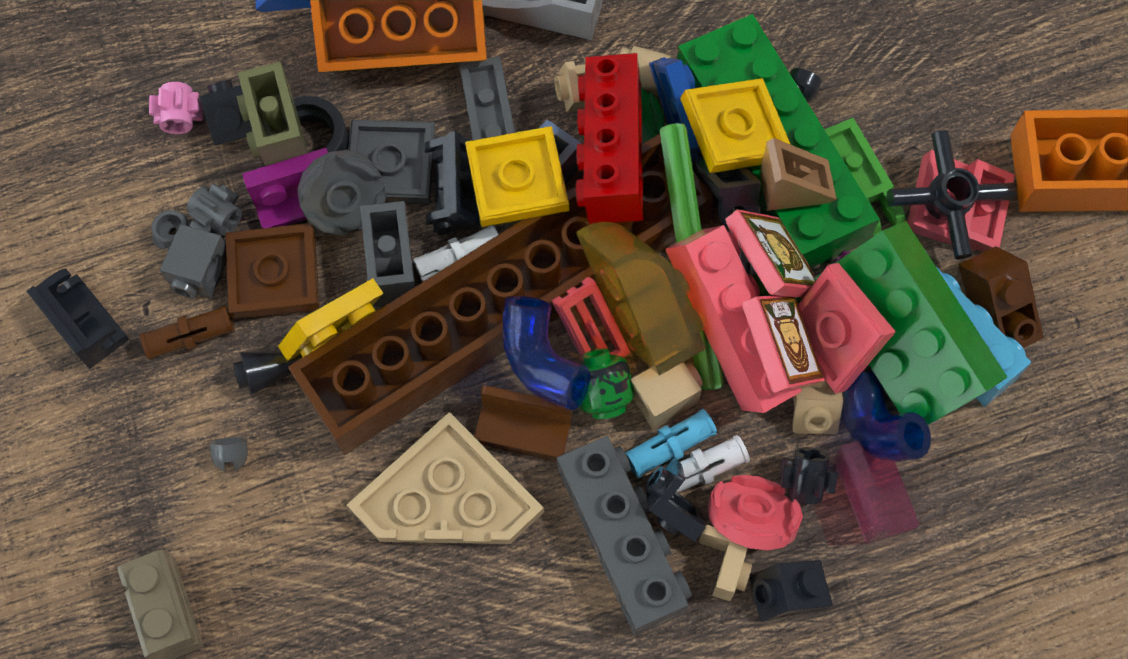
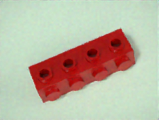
[576,53,643,224]

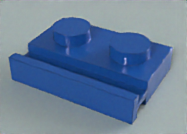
[649,57,699,149]

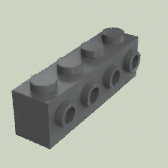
[557,435,692,637]

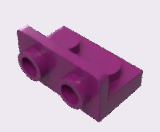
[242,148,328,229]

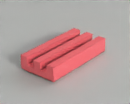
[552,277,631,361]

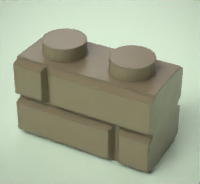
[117,549,204,659]

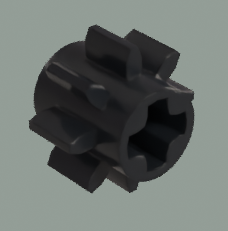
[780,447,838,504]

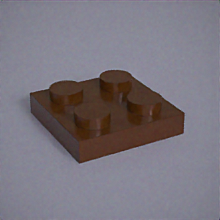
[226,223,320,319]

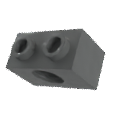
[360,201,415,308]

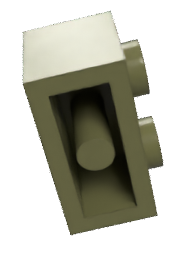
[237,61,308,166]

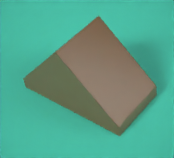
[760,138,837,211]

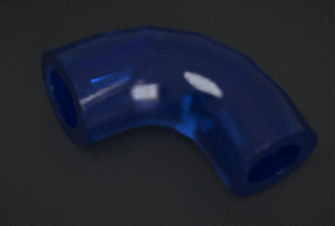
[503,296,590,410]
[841,372,931,462]

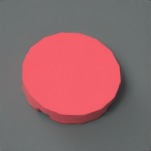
[707,475,803,551]

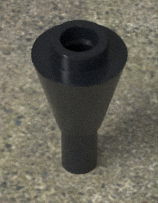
[233,352,303,396]

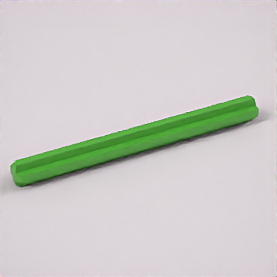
[660,123,724,391]

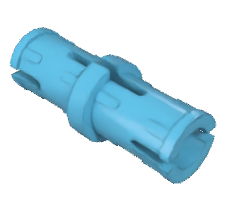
[625,409,717,479]

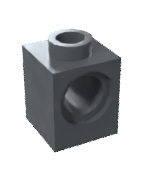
[160,224,227,299]

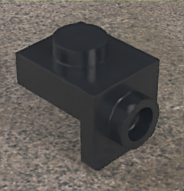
[199,79,252,145]
[646,459,706,542]
[750,560,833,622]

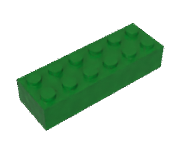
[677,14,879,268]

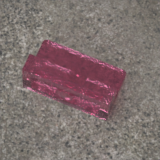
[834,441,919,544]

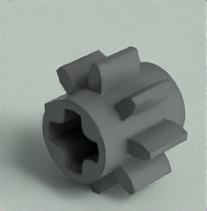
[187,184,242,236]

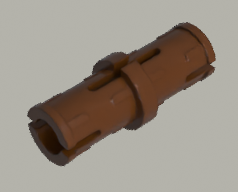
[140,305,235,360]

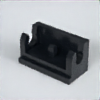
[424,131,480,235]
[690,148,761,227]
[26,268,130,369]

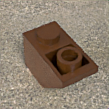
[958,246,1044,348]

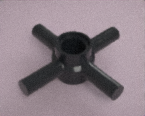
[886,130,1016,260]

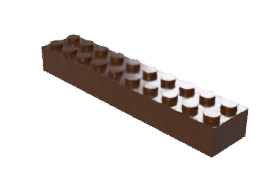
[288,134,714,455]

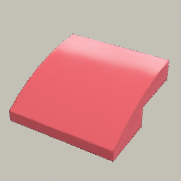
[907,150,1015,251]

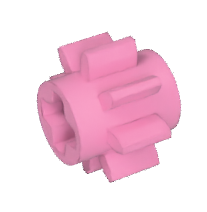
[149,82,203,134]

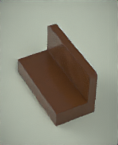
[474,385,573,462]

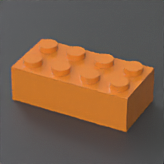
[310,0,487,72]
[1010,109,1128,212]

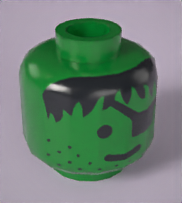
[571,348,635,419]

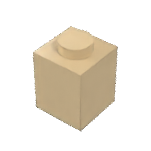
[630,353,703,430]

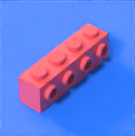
[665,225,802,413]

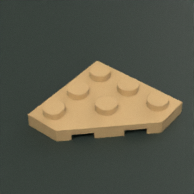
[347,412,544,544]

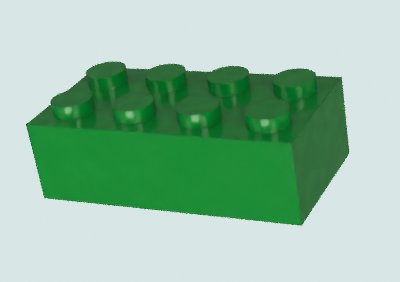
[814,221,1008,434]

